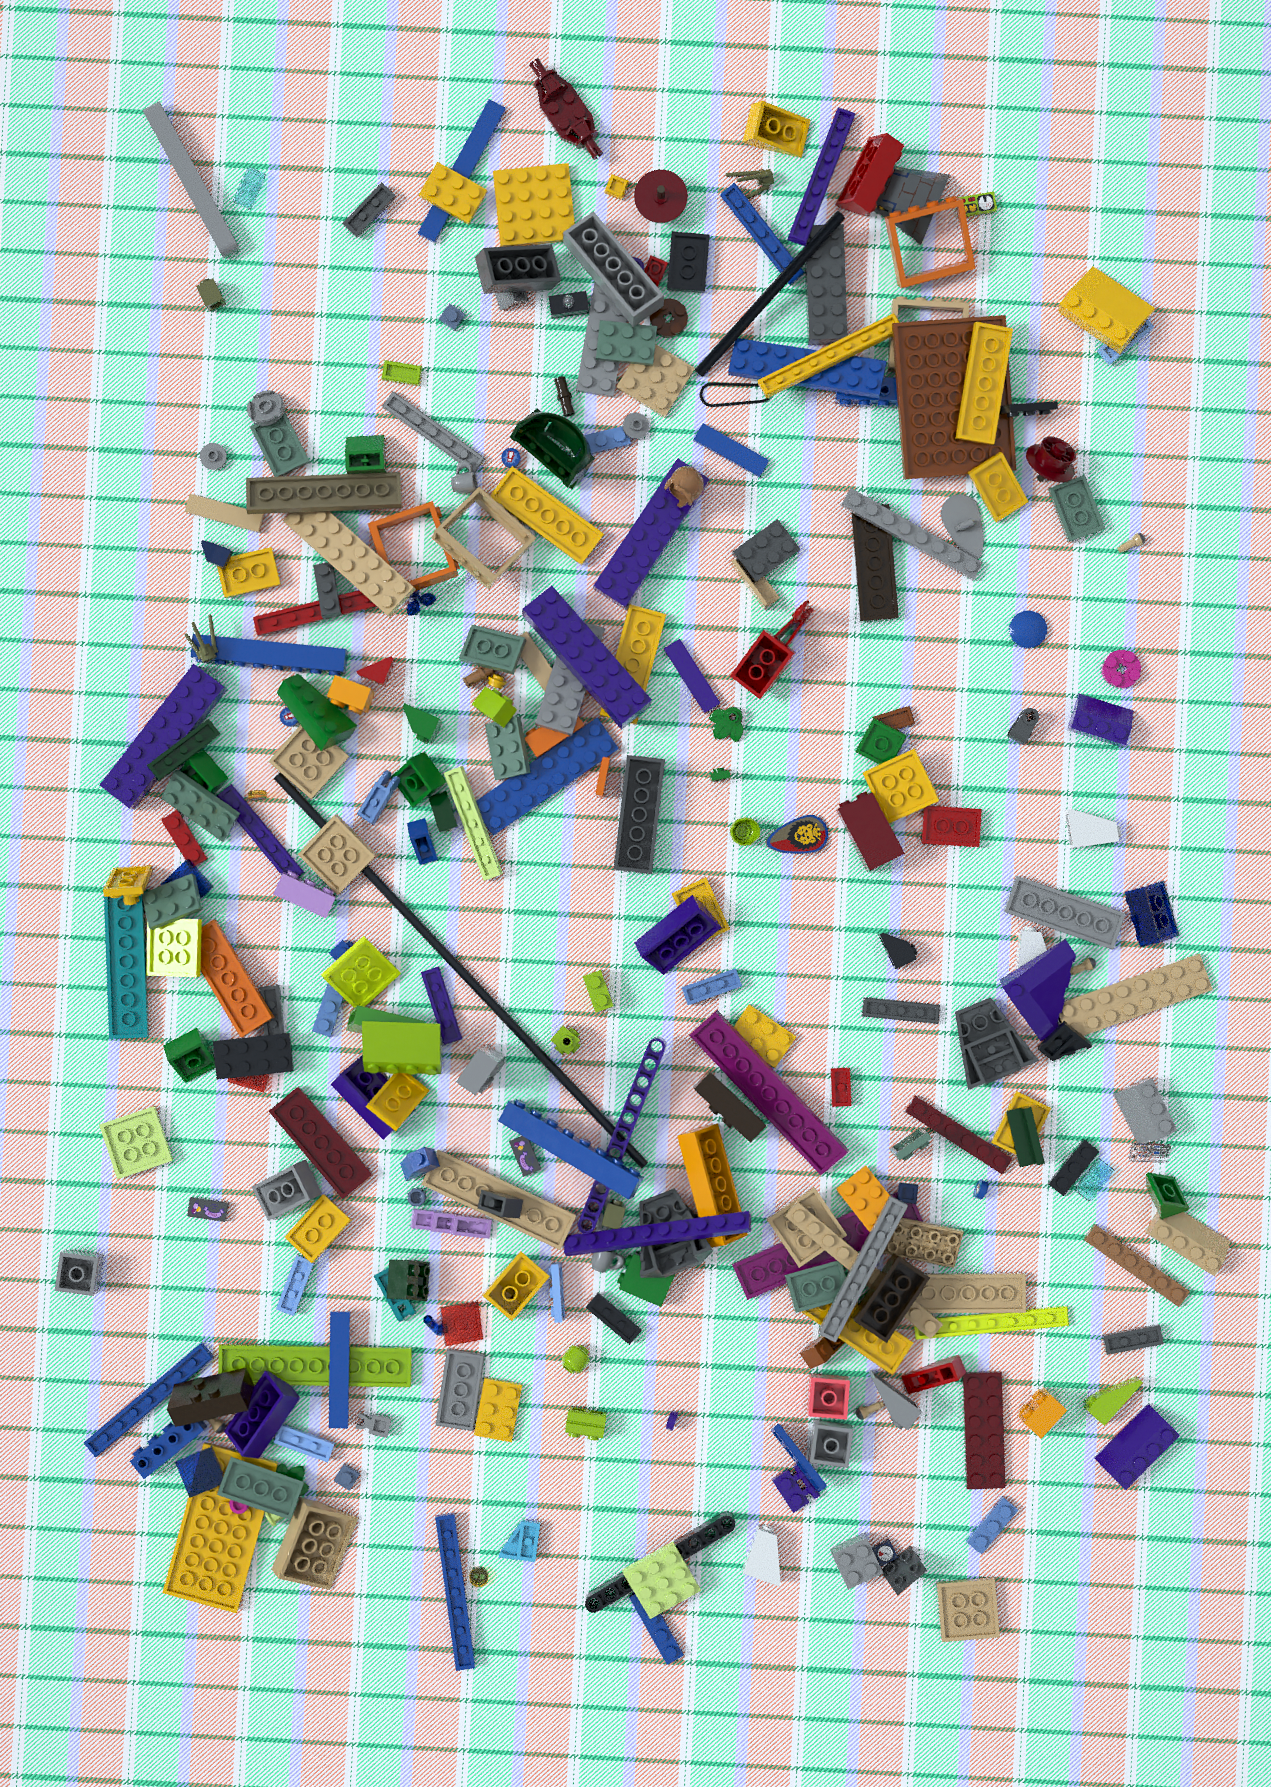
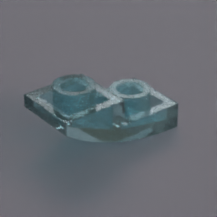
[1074,1158,1114,1202]

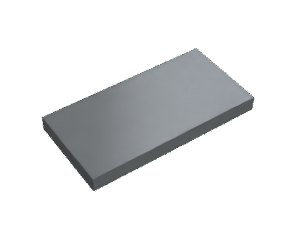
[435,1348,485,1431]

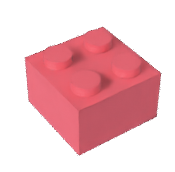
[807,1373,850,1419]

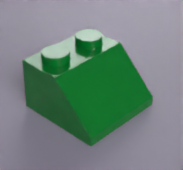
[403,703,443,744]
[180,749,228,794]
[391,751,446,808]
[163,1028,215,1083]

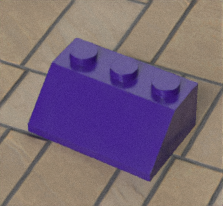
[1067,694,1134,747]

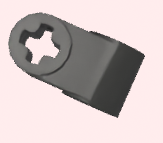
[1007,708,1039,746]

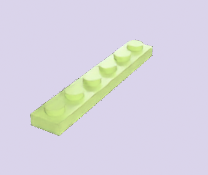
[444,766,503,881]

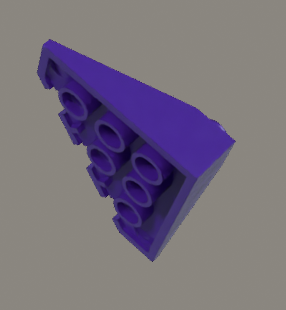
[1000,939,1076,1041]

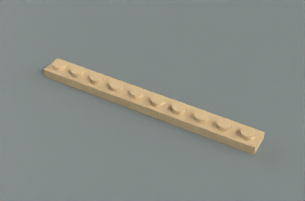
[784,1201,943,1339]

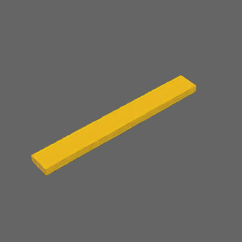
[758,313,899,398]

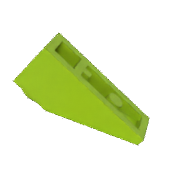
[1084,1377,1143,1426]

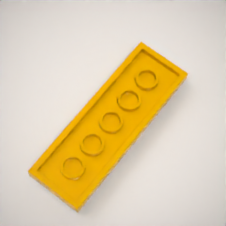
[955,322,1013,445]
[491,466,604,566]
[599,604,666,725]
[801,1303,913,1375]

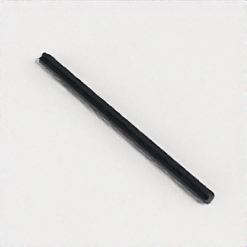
[695,211,845,377]

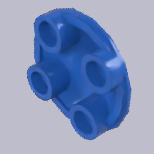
[1009,610,1047,649]

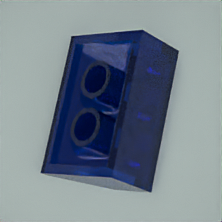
[1125,880,1180,947]

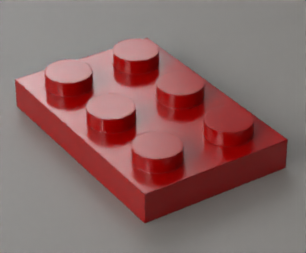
[921,806,982,848]

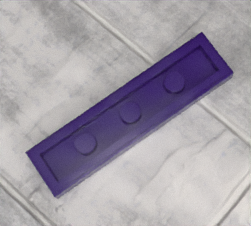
[664,639,720,714]
[421,966,463,1045]

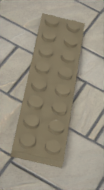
[246,472,402,514]

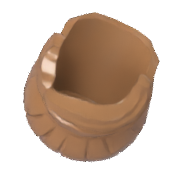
[664,466,704,508]

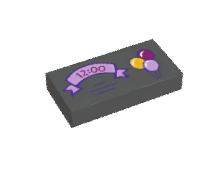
[509,1136,541,1177]
[187,1197,229,1222]

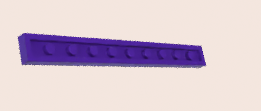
[564,1211,751,1257]

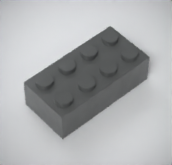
[475,244,561,294]

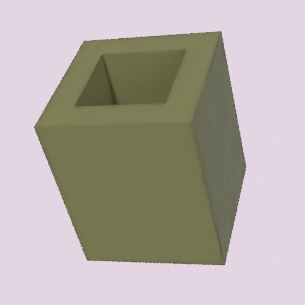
[196,278,226,312]
[601,1199,626,1229]

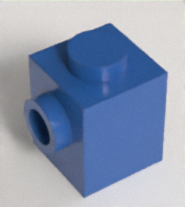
[329,940,354,960]

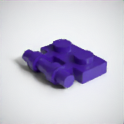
[772,1464,820,1513]

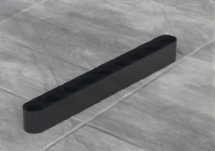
[585,1511,735,1613]

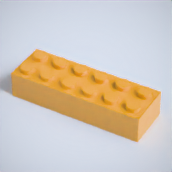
[677,1123,748,1247]

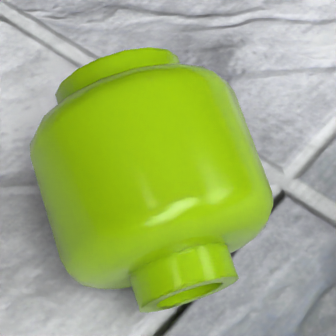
[562,1345,590,1374]

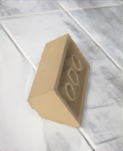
[1144,1211,1230,1277]

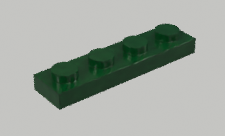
[147,719,221,782]

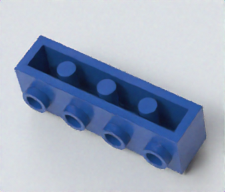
[835,377,898,408]
[129,1421,208,1479]

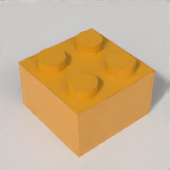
[327,675,375,715]
[1018,1387,1067,1439]

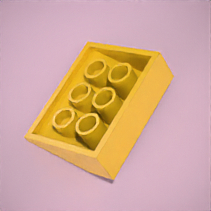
[1058,266,1155,355]

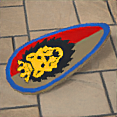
[765,815,828,854]

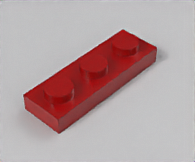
[161,810,208,869]

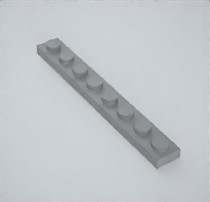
[840,488,983,580]
[818,1196,908,1342]

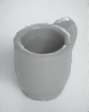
[451,460,478,494]
[591,1250,625,1273]

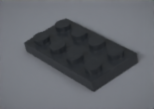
[213,1033,294,1080]

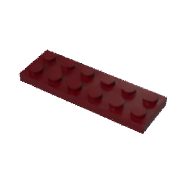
[269,1086,373,1199]
[962,1371,1006,1490]

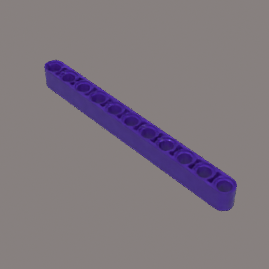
[578,1036,667,1234]

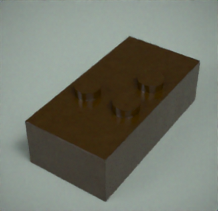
[693,1070,766,1143]
[851,1253,930,1343]
[167,1368,254,1427]

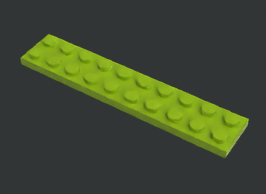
[218,1344,412,1387]

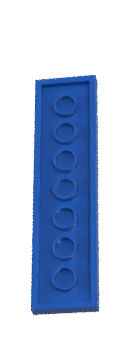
[728,338,887,399]
[476,717,619,836]

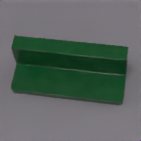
[1006,1106,1045,1167]

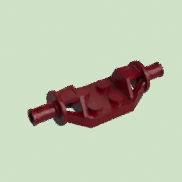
[529,58,603,160]

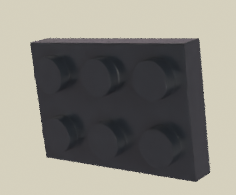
[667,231,710,293]

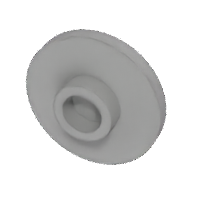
[622,412,649,439]
[200,443,227,470]

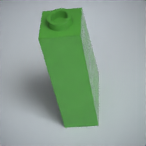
[346,1005,425,1033]

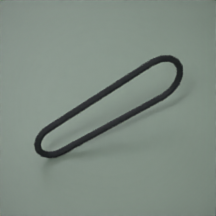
[699,382,770,407]

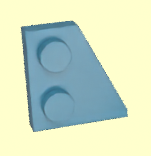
[498,1519,541,1562]

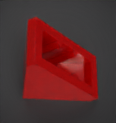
[356,656,395,686]

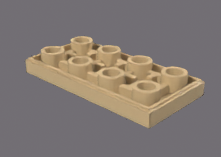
[883,1218,964,1268]

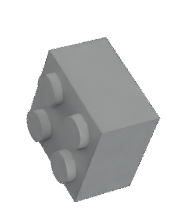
[55,1249,104,1296]
[808,1419,853,1468]
[830,1532,883,1590]

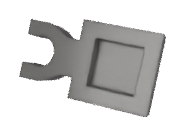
[356,1413,392,1438]

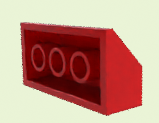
[835,133,904,215]

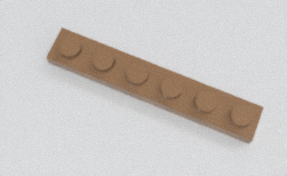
[1083,1224,1190,1307]

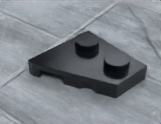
[1038,1021,1092,1061]

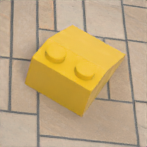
[742,101,810,158]
[482,1251,550,1321]

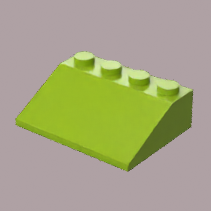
[362,1021,443,1075]

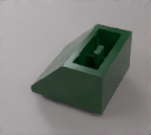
[387,1259,430,1301]

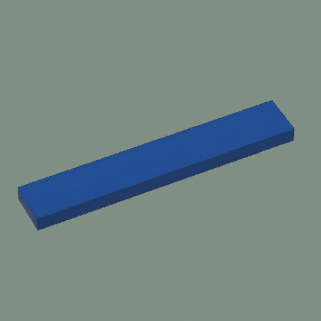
[720,182,805,286]
[329,1311,350,1429]

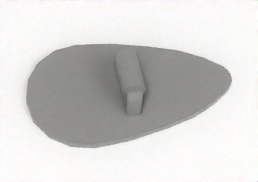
[941,494,984,560]

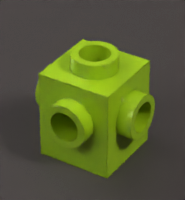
[550,1025,581,1055]

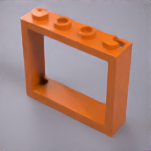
[884,196,976,288]
[367,501,460,592]

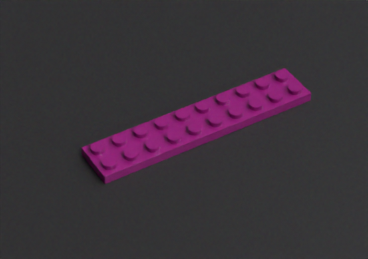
[689,1010,849,1175]
[732,1191,923,1300]

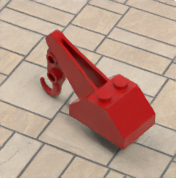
[730,600,814,699]

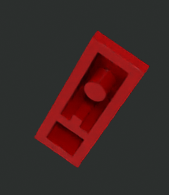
[901,1355,966,1394]

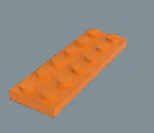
[201,919,274,1038]

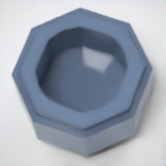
[408,1188,426,1206]

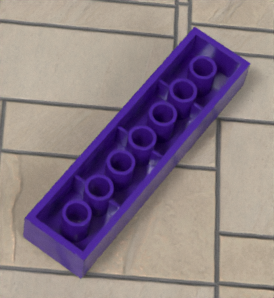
[593,458,710,610]
[522,586,652,730]
[99,663,228,810]

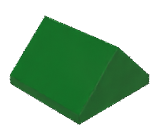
[1146,1172,1190,1219]

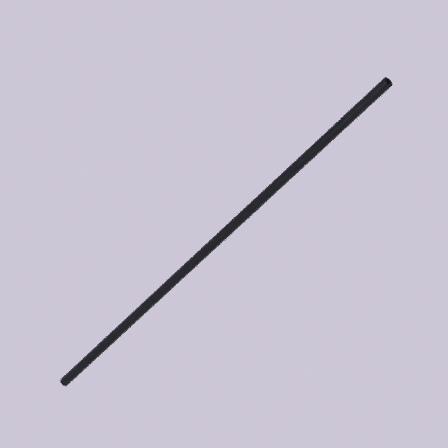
[274,773,648,1169]

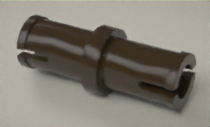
[554,376,575,417]

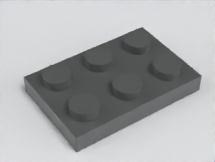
[732,519,800,583]

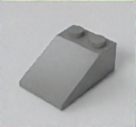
[252,1159,322,1221]
[869,1370,922,1430]

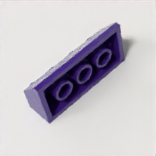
[634,895,722,975]
[330,1054,416,1140]
[224,1371,300,1459]
[1094,1404,1180,1490]

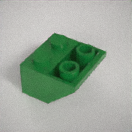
[345,435,387,474]

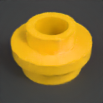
[488,673,507,689]

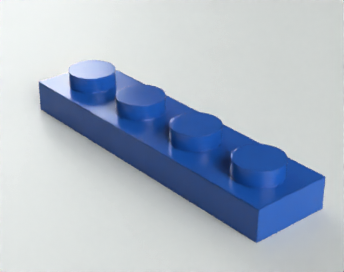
[629,1593,684,1665]

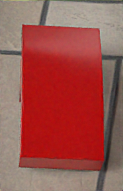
[644,255,669,287]

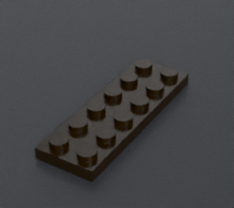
[851,504,899,622]

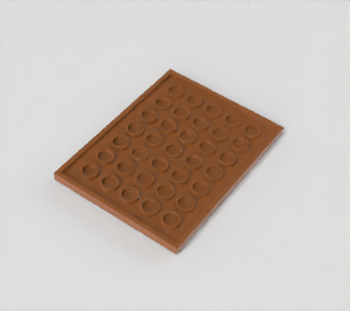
[892,315,1017,480]

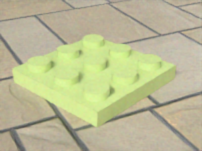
[99,1106,173,1179]
[622,1541,701,1619]

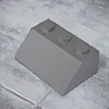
[1113,1077,1177,1146]

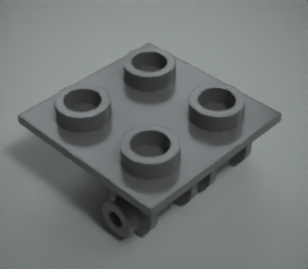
[882,1546,927,1596]

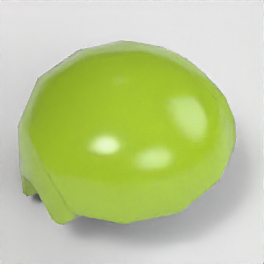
[730,817,760,846]

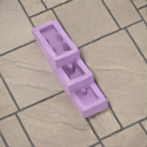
[410,1208,492,1239]

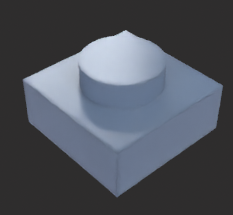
[439,303,465,331]
[333,1463,360,1491]

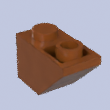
[800,1336,845,1369]

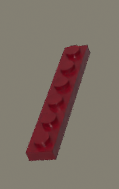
[904,1096,1013,1174]

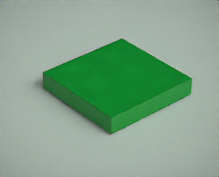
[855,717,907,764]

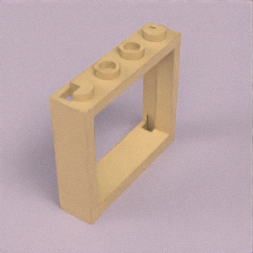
[887,296,969,372]
[431,487,536,590]

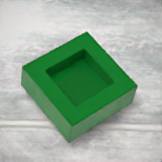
[710,767,730,782]

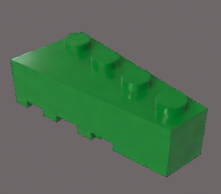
[277,674,358,751]

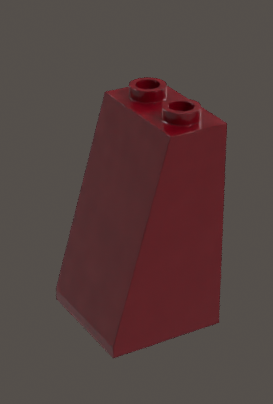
[836,791,905,872]

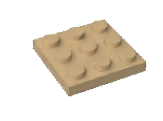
[616,344,695,418]
[268,724,350,799]
[298,814,377,895]
[766,1187,847,1268]
[936,1577,1000,1642]

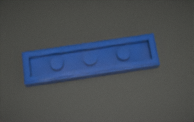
[693,423,769,478]
[771,1423,827,1492]

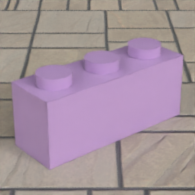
[273,871,336,918]

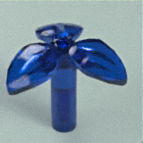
[407,590,437,616]

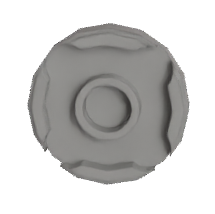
[247,390,285,426]

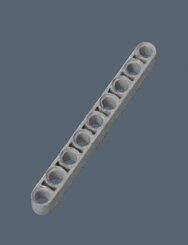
[143,101,240,259]

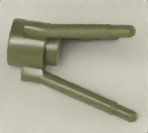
[725,169,774,199]
[185,614,218,663]

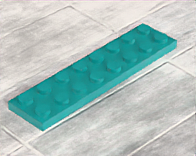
[103,885,149,1039]

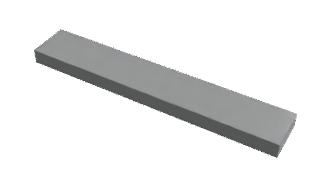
[382,391,486,473]

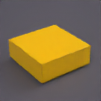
[604,174,629,200]

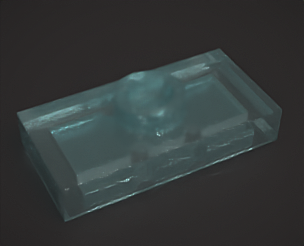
[233,166,266,210]

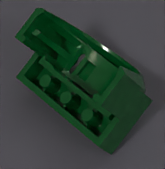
[510,408,596,489]

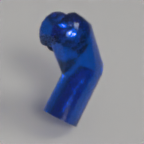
[423,1315,448,1336]

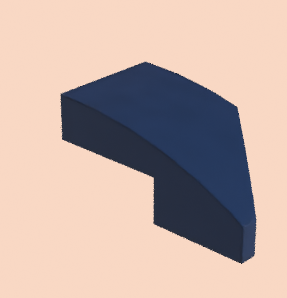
[201,540,233,570]

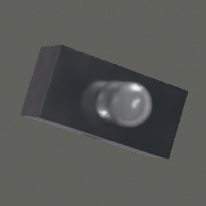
[548,291,589,319]

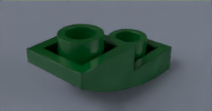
[428,791,458,833]

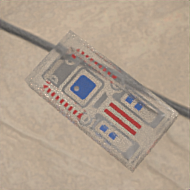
[1129,1143,1171,1163]

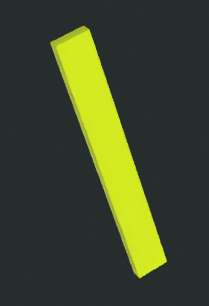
[914,1306,1069,1340]

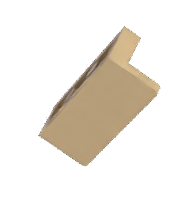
[730,559,780,610]

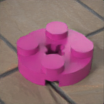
[1101,650,1141,689]

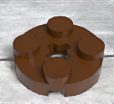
[650,298,688,338]

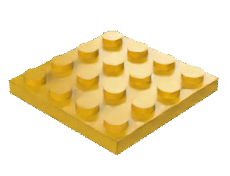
[493,163,575,247]

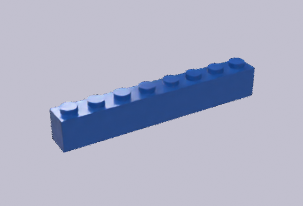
[190,634,348,676]
[498,1099,644,1200]

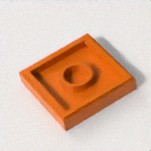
[595,757,610,798]

